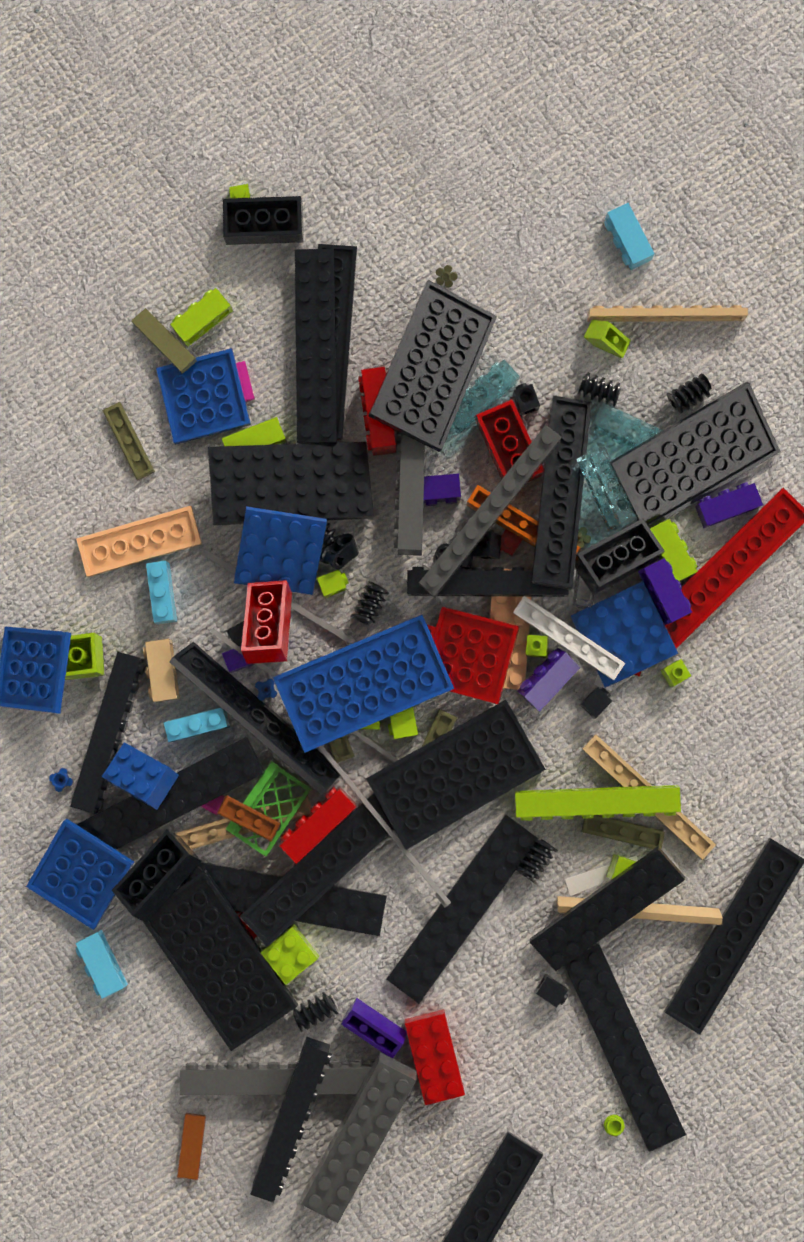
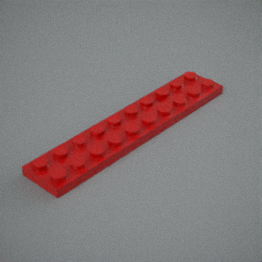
[663,487,804,649]

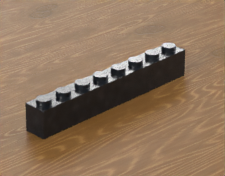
[407,567,569,597]
[70,651,145,814]
[250,1037,332,1203]

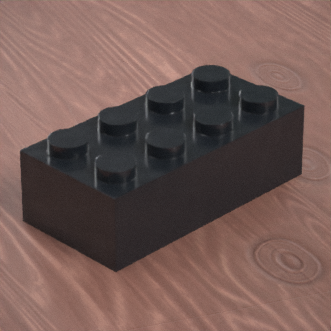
[223,196,304,245]
[575,518,665,595]
[112,829,202,923]

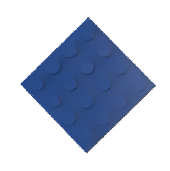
[156,348,251,445]
[234,506,327,595]
[571,581,679,688]
[0,626,71,714]
[26,819,134,930]

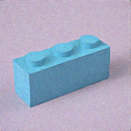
[604,203,655,270]
[146,561,177,625]
[164,708,230,742]
[76,930,128,999]

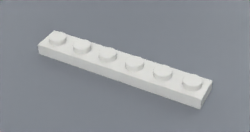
[513,596,625,681]

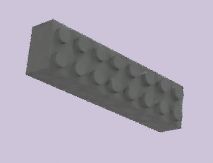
[301,1052,416,1223]

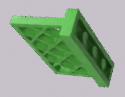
[226,761,311,857]

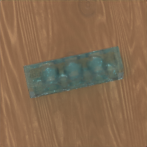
[453,360,520,433]
[591,402,663,449]
[576,446,637,531]

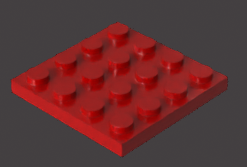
[433,607,519,705]

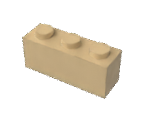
[143,639,180,702]

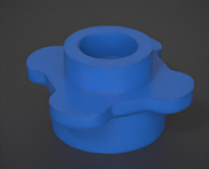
[255,679,277,701]
[49,768,73,792]

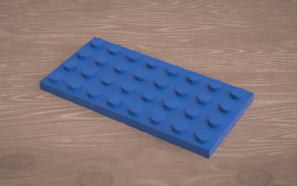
[273,615,454,753]

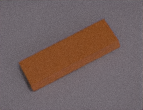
[217,795,281,841]
[177,1113,206,1180]

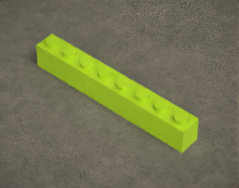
[515,785,681,821]

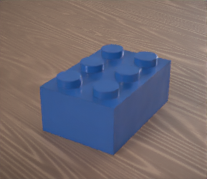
[102,742,179,810]

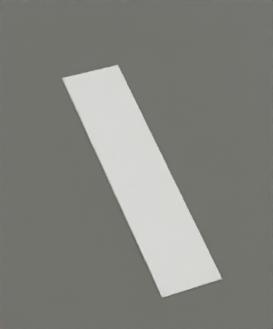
[565,856,638,896]

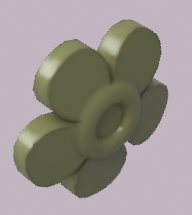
[436,265,458,288]
[577,527,591,549]

